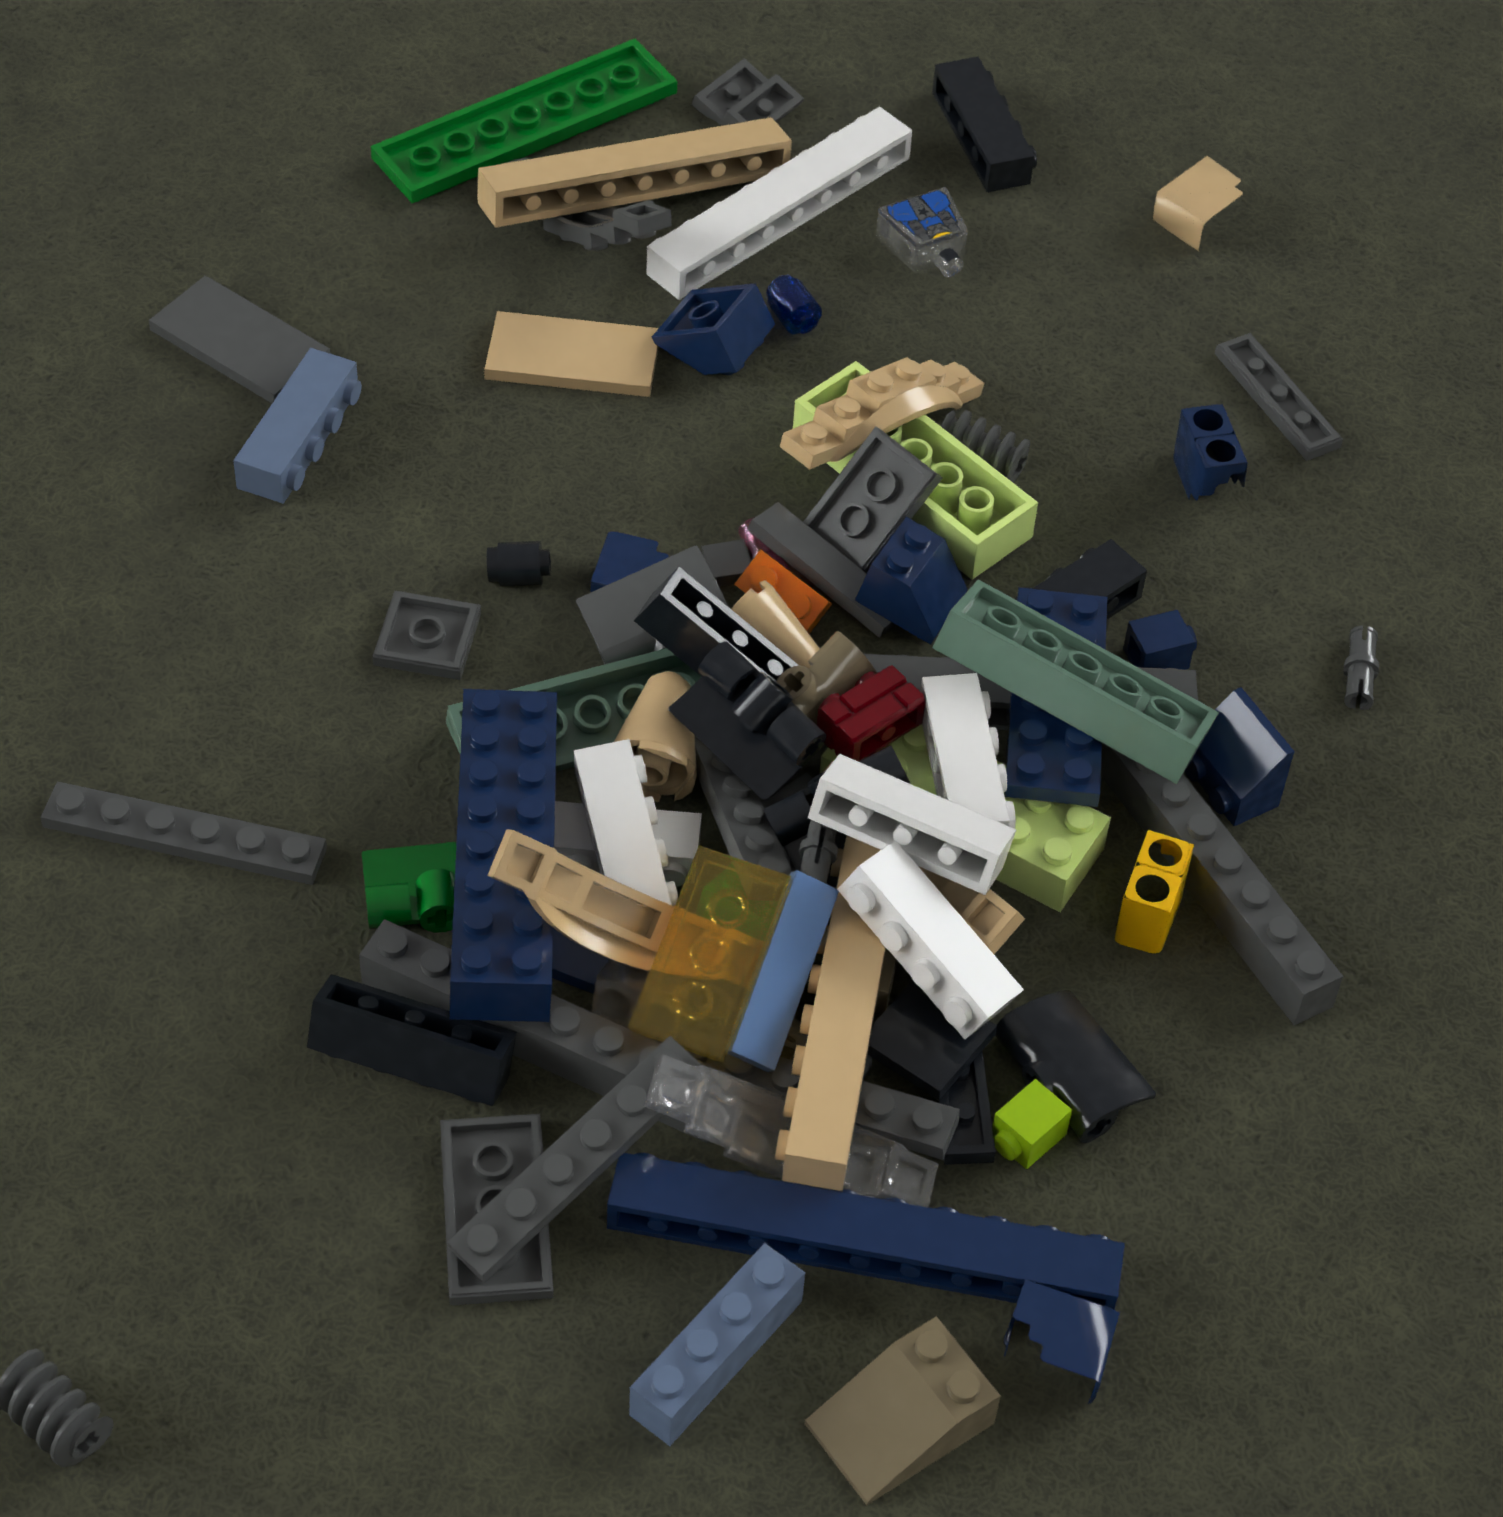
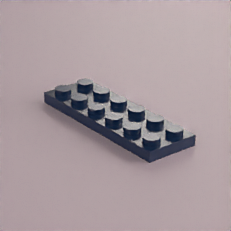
[1004,587,1107,807]

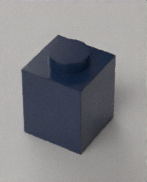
[1123,610,1197,670]

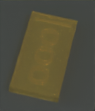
[628,846,792,1063]

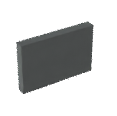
[803,426,943,573]

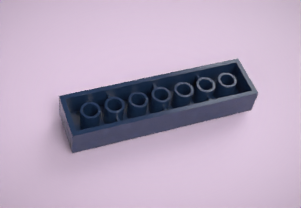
[449,689,557,1022]

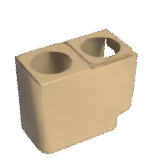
[1153,156,1243,251]

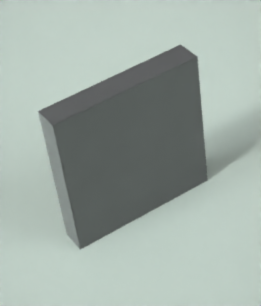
[372,590,481,680]

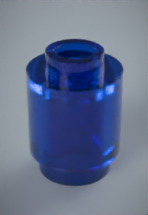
[766,275,822,335]

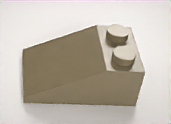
[805,1316,1000,1505]

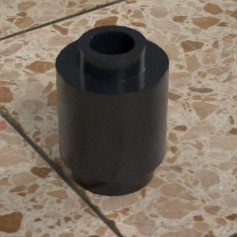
[487,541,551,586]

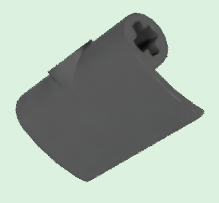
[576,546,728,664]

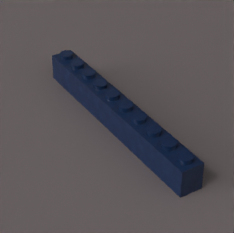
[607,1153,1125,1309]

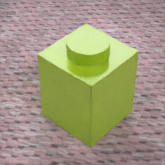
[992,1079,1072,1170]

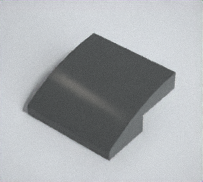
[691,58,804,126]

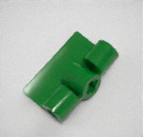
[362,841,457,933]

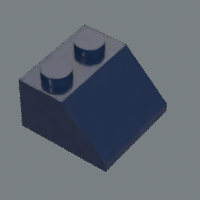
[652,283,775,376]
[855,517,968,645]
[1185,687,1295,826]

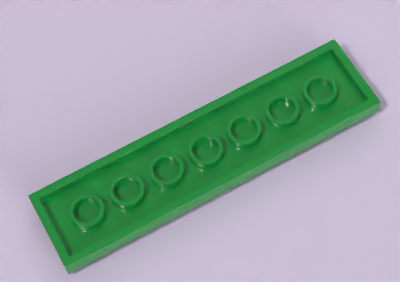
[371,38,678,204]

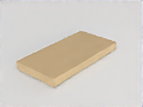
[484,311,659,397]

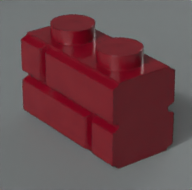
[817,665,926,761]

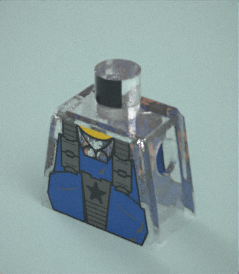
[876,187,967,277]

